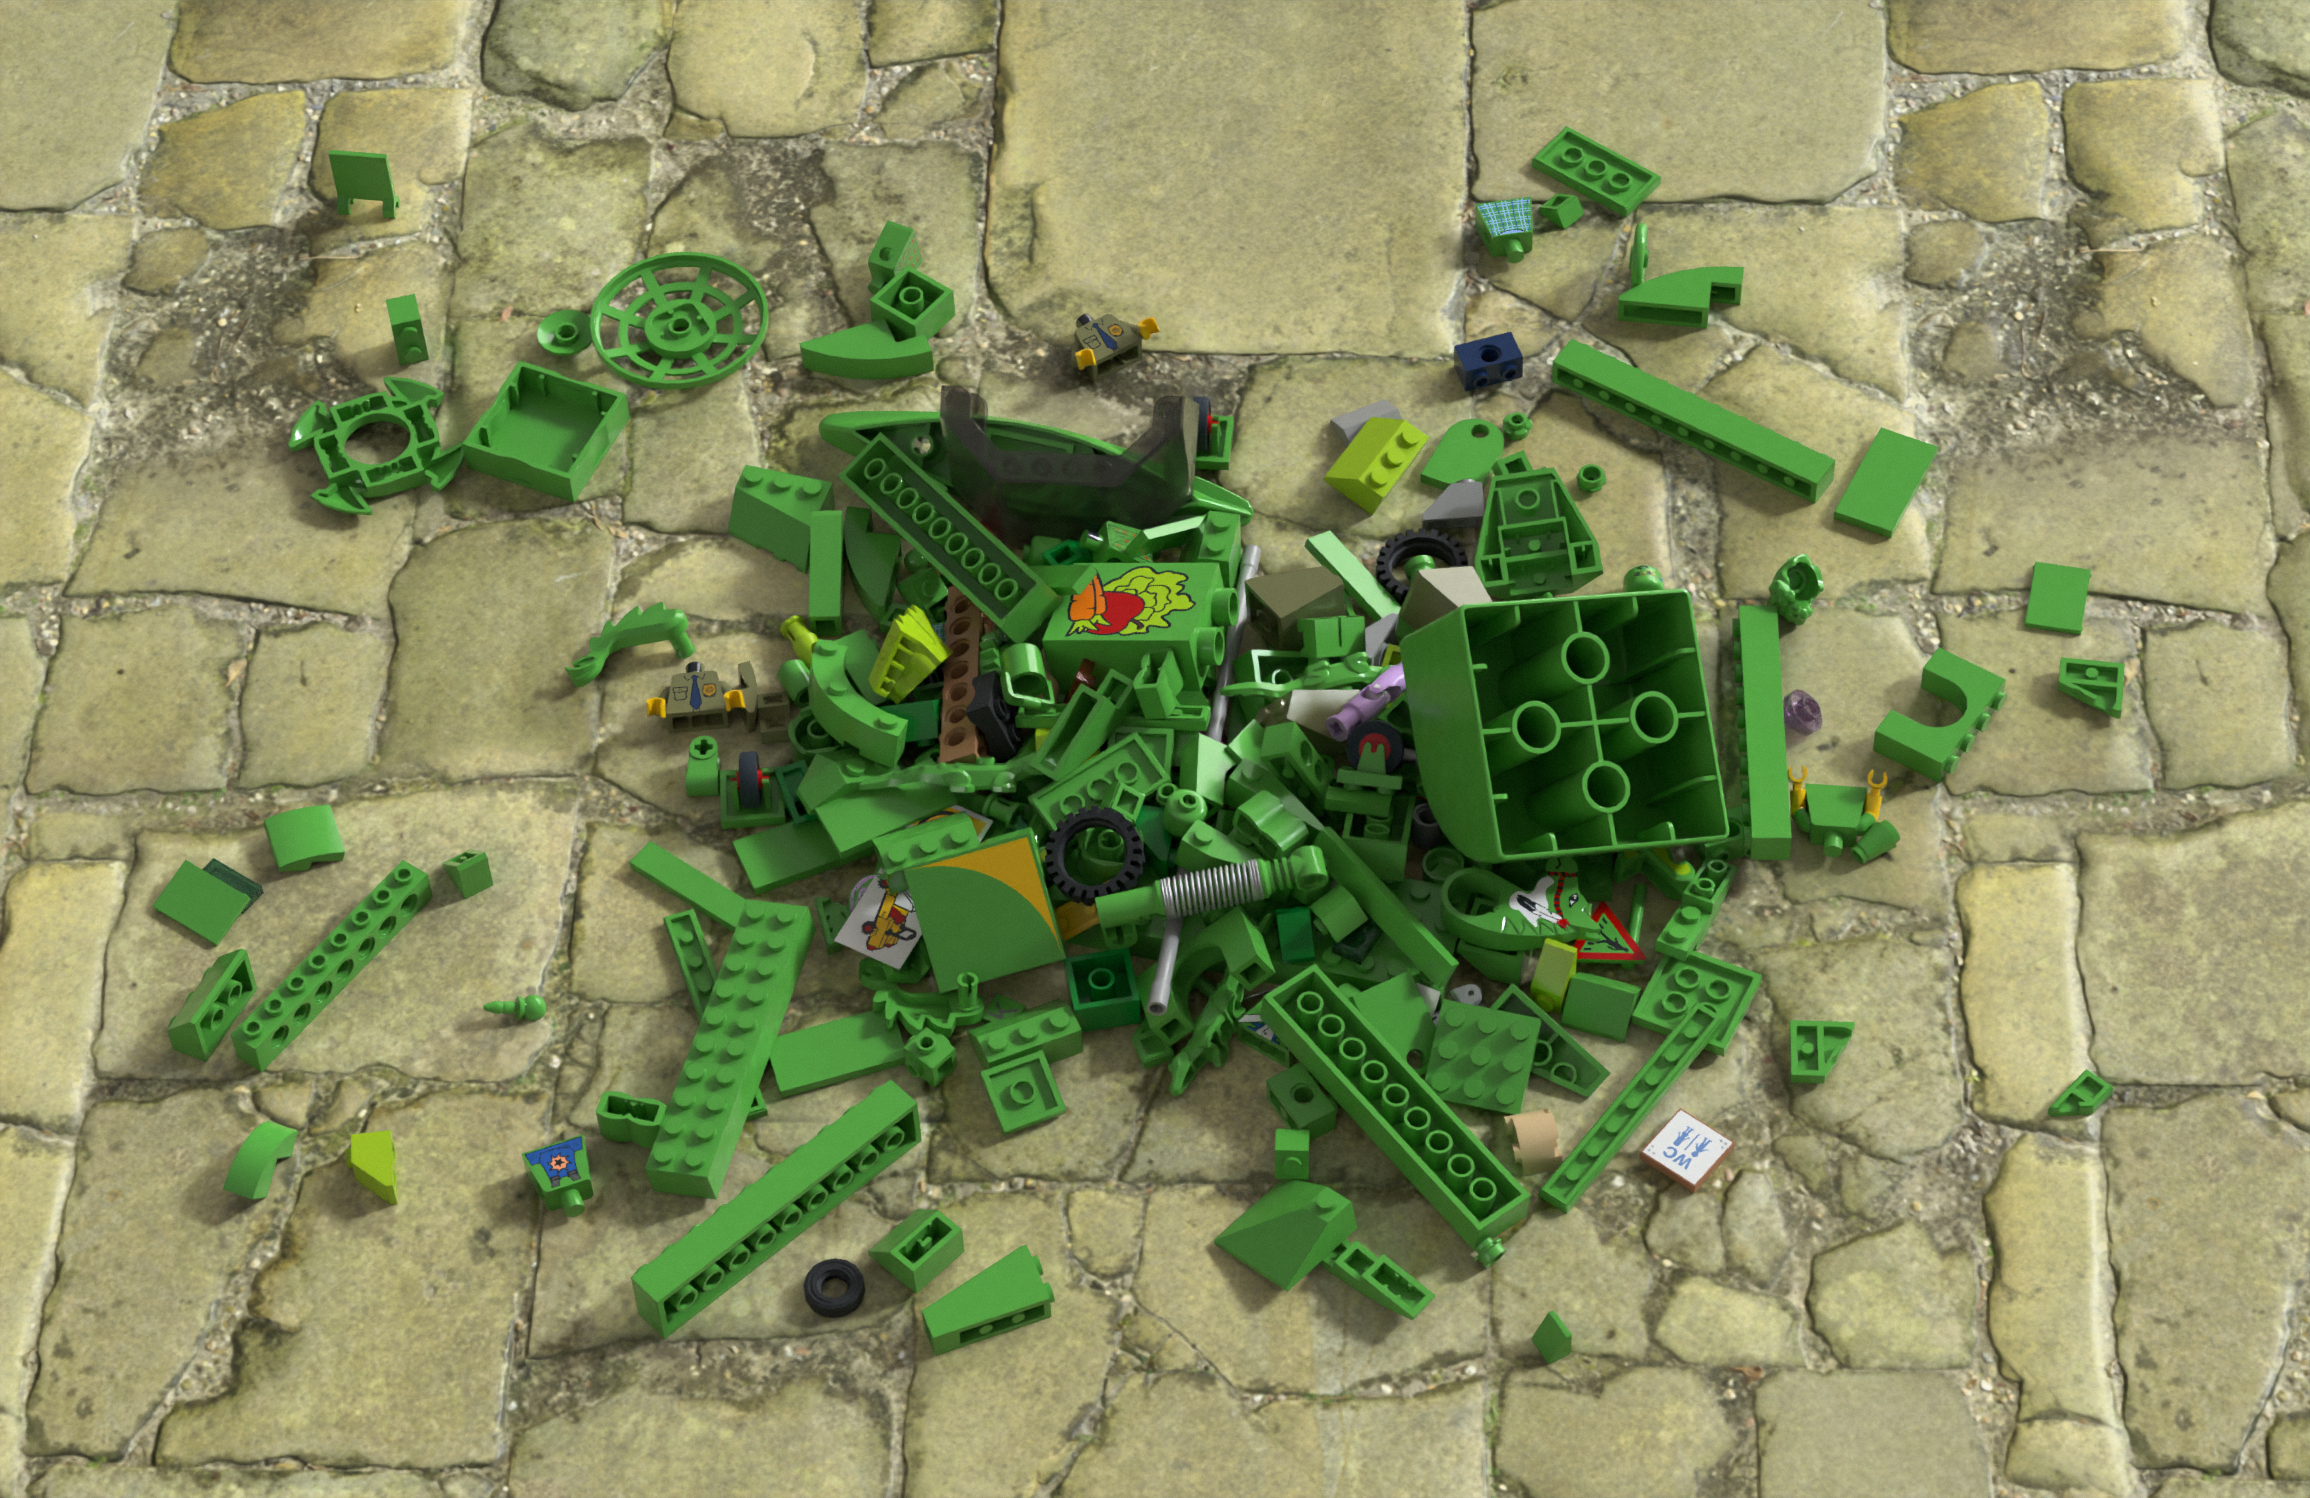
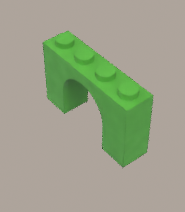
[1873,647,2007,783]
[1179,733,1239,822]
[1135,905,1275,1047]

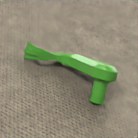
[564,602,696,687]
[859,957,985,1038]

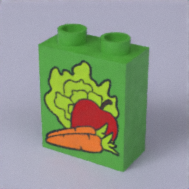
[1042,563,1239,691]

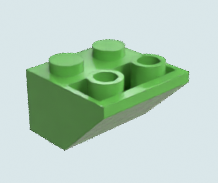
[868,1209,965,1294]

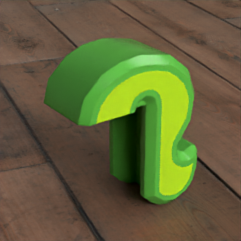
[1612,847,1695,900]

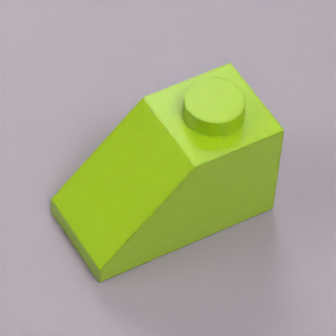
[1530,938,1577,1015]
[345,1130,398,1205]

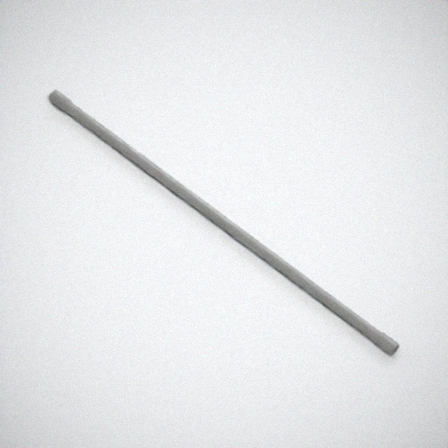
[1147,544,1261,1016]

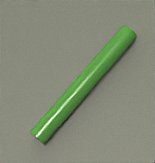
[1621,883,1647,969]

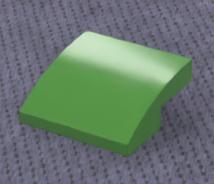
[263,805,345,872]

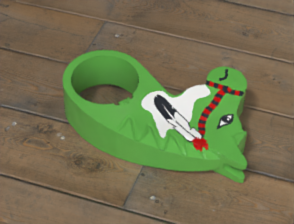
[1440,857,1601,951]

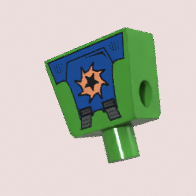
[522,1134,594,1217]

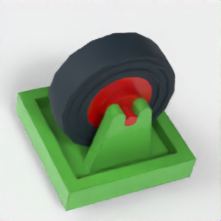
[1168,396,1234,470]
[1336,720,1407,795]
[720,751,786,829]

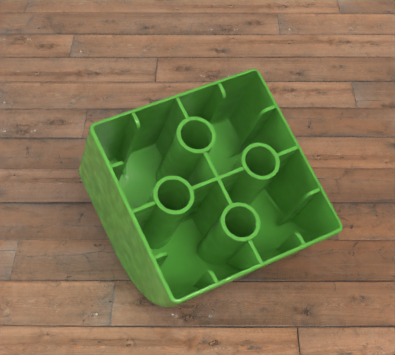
[1399,588,1729,864]

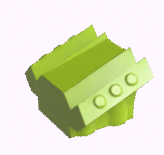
[868,604,953,704]

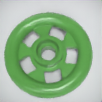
[1629,223,1649,289]

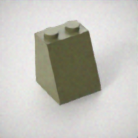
[1244,566,1346,652]
[1399,566,1492,631]
[1255,690,1361,759]

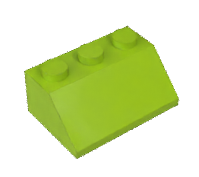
[1323,417,1430,515]

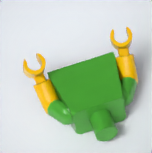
[1787,765,1887,858]

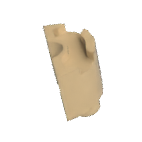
[1503,1109,1562,1176]

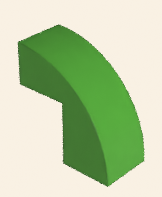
[223,1121,298,1200]

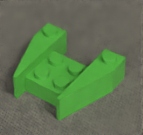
[1173,757,1325,903]

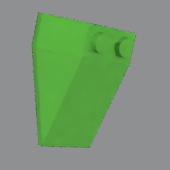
[1474,467,1603,601]

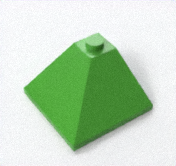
[1214,1179,1357,1292]

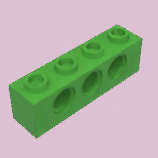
[1260,721,1347,831]

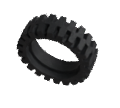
[1376,528,1468,606]
[1045,806,1145,907]

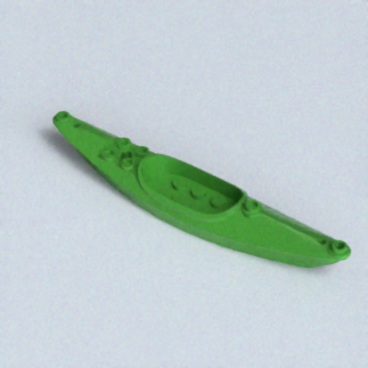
[819,411,1253,527]

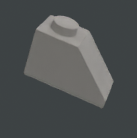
[1422,479,1485,530]

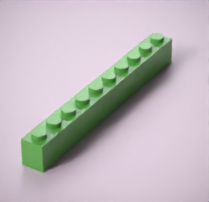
[1552,339,1835,504]
[1732,606,1792,860]

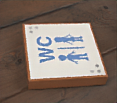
[1640,1108,1735,1193]

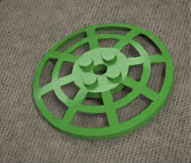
[590,252,769,390]

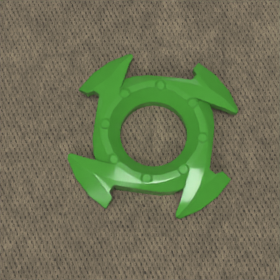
[288,377,465,516]

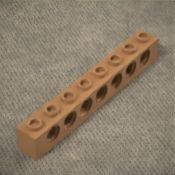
[937,586,995,764]

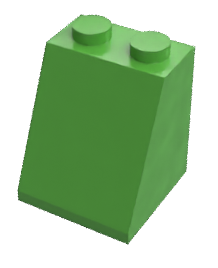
[1178,511,1242,589]

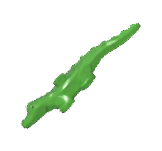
[1219,652,1397,703]
[858,751,1044,793]
[1168,914,1275,1097]

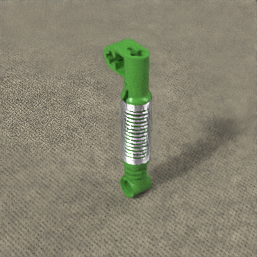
[1095,846,1328,949]

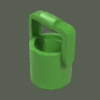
[1000,643,1055,711]

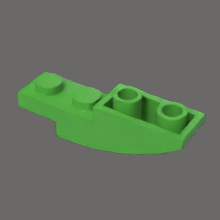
[1655,856,1738,961]

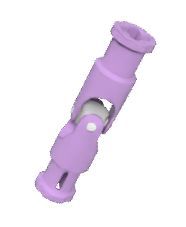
[1325,662,1406,742]

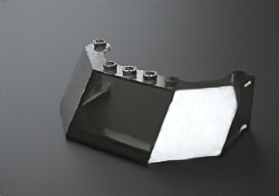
[940,385,1199,550]

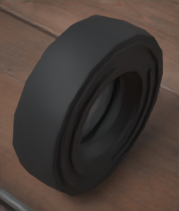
[803,1258,865,1318]

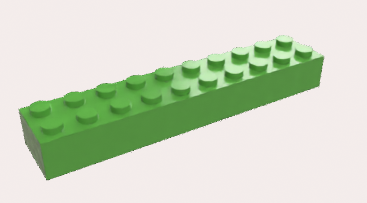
[838,432,1063,644]
[645,899,816,1200]
[1260,964,1531,1251]
[631,1079,922,1339]

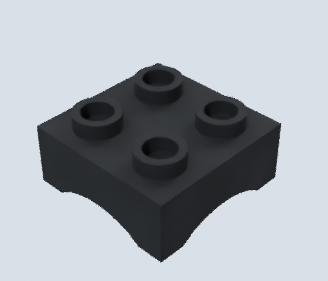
[965,670,1022,762]

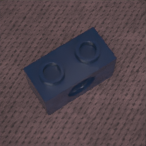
[1454,332,1523,392]

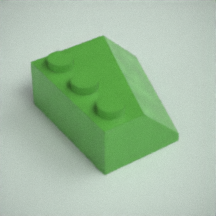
[728,465,835,574]

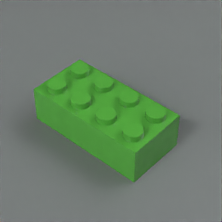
[1342,789,1416,883]

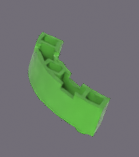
[808,639,908,768]

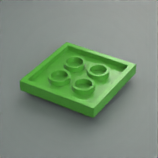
[1631,950,1762,1057]
[1425,999,1542,1116]

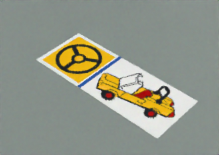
[834,805,993,970]

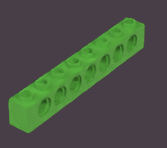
[231,860,433,1072]

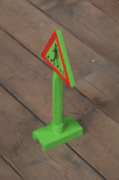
[1471,862,1646,964]

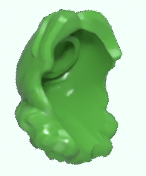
[1767,554,1824,625]

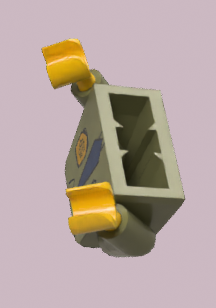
[1070,314,1160,383]
[646,662,745,734]

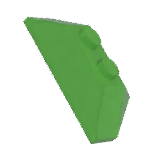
[797,748,907,815]

